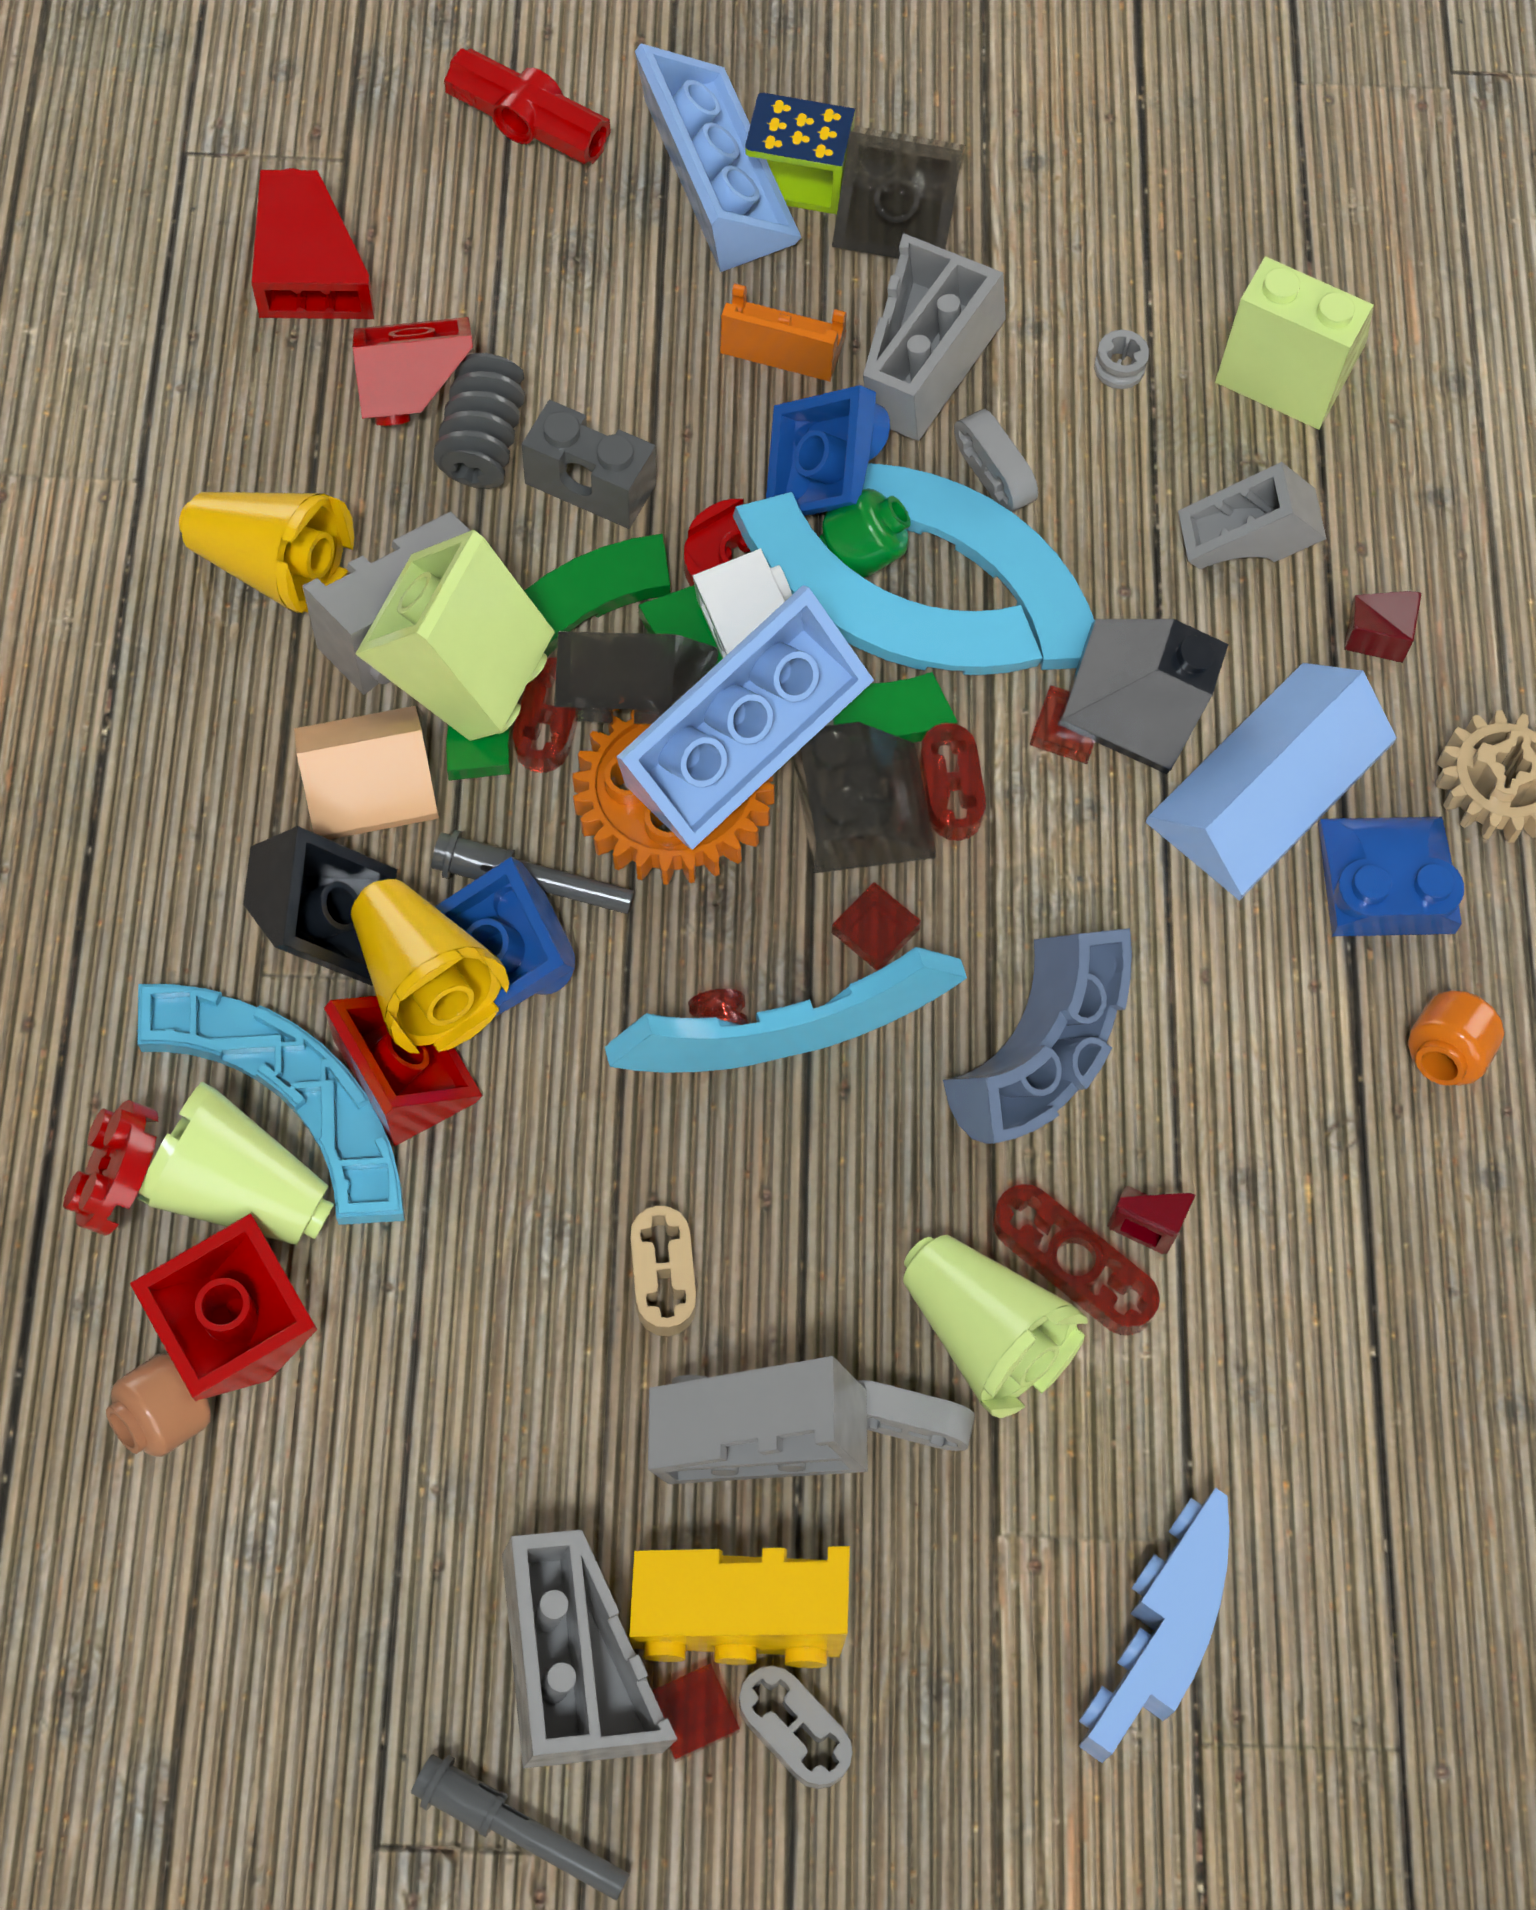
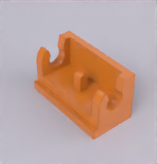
[720,283,847,382]

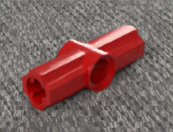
[444,48,611,164]

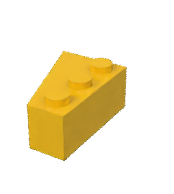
[629,1546,850,1668]

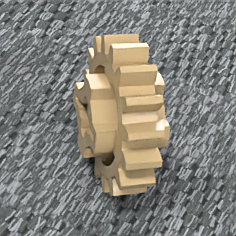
[1436,710,1536,843]

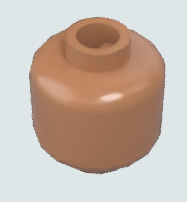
[106,1353,211,1457]

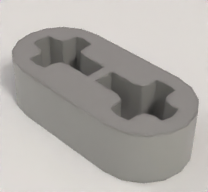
[954,409,1038,512]
[857,1380,975,1451]
[738,1666,853,1789]

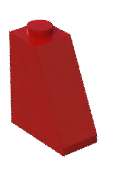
[251,168,375,319]

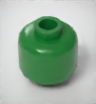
[819,488,911,578]

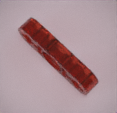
[993,1184,1160,1335]

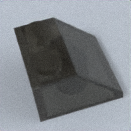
[832,126,966,259]
[554,631,718,726]
[794,722,936,874]

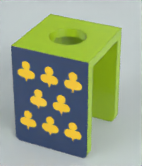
[745,93,855,215]

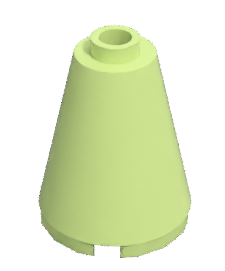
[137,1082,334,1245]
[903,1235,1088,1418]

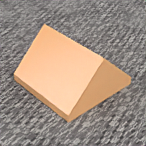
[294,706,439,840]

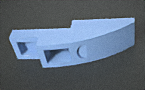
[1079,1488,1230,1763]

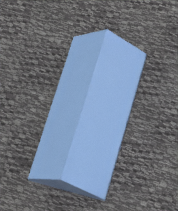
[635,43,801,272]
[616,585,874,850]
[1146,663,1397,901]

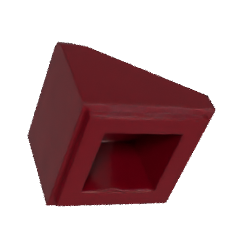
[1344,591,1422,663]
[1107,1186,1196,1254]

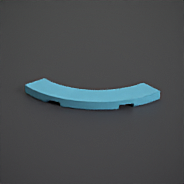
[863,463,1095,670]
[733,492,1043,675]
[605,947,967,1073]
[137,984,405,1225]

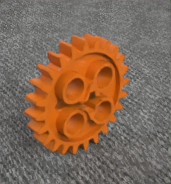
[572,694,775,885]

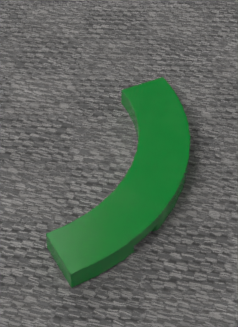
[446,533,670,781]
[638,585,958,747]

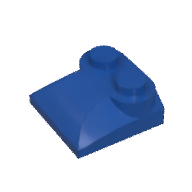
[766,385,890,516]
[1318,817,1464,937]
[435,857,575,1017]

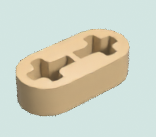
[630,1206,696,1336]

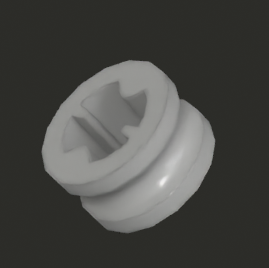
[1094,329,1149,389]

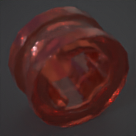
[688,989,749,1025]

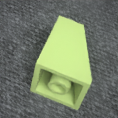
[1215,256,1374,430]
[355,530,555,741]

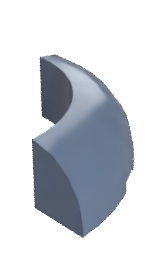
[943,928,1132,1144]

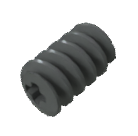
[434,353,525,489]

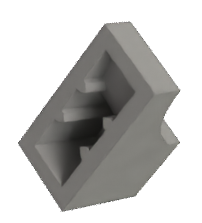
[1178,462,1326,569]

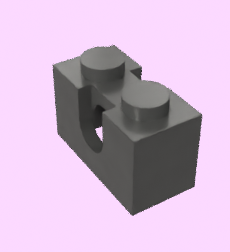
[521,399,656,529]

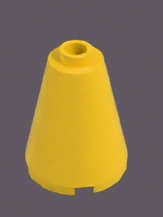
[179,492,354,613]
[351,879,509,1054]

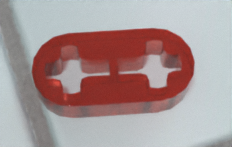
[513,657,584,773]
[919,723,986,841]

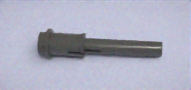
[431,830,634,914]
[411,1754,630,1901]

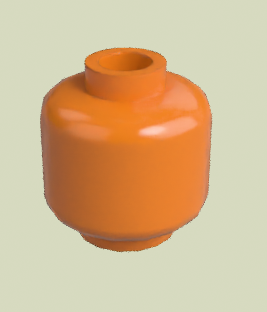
[1408,990,1505,1086]

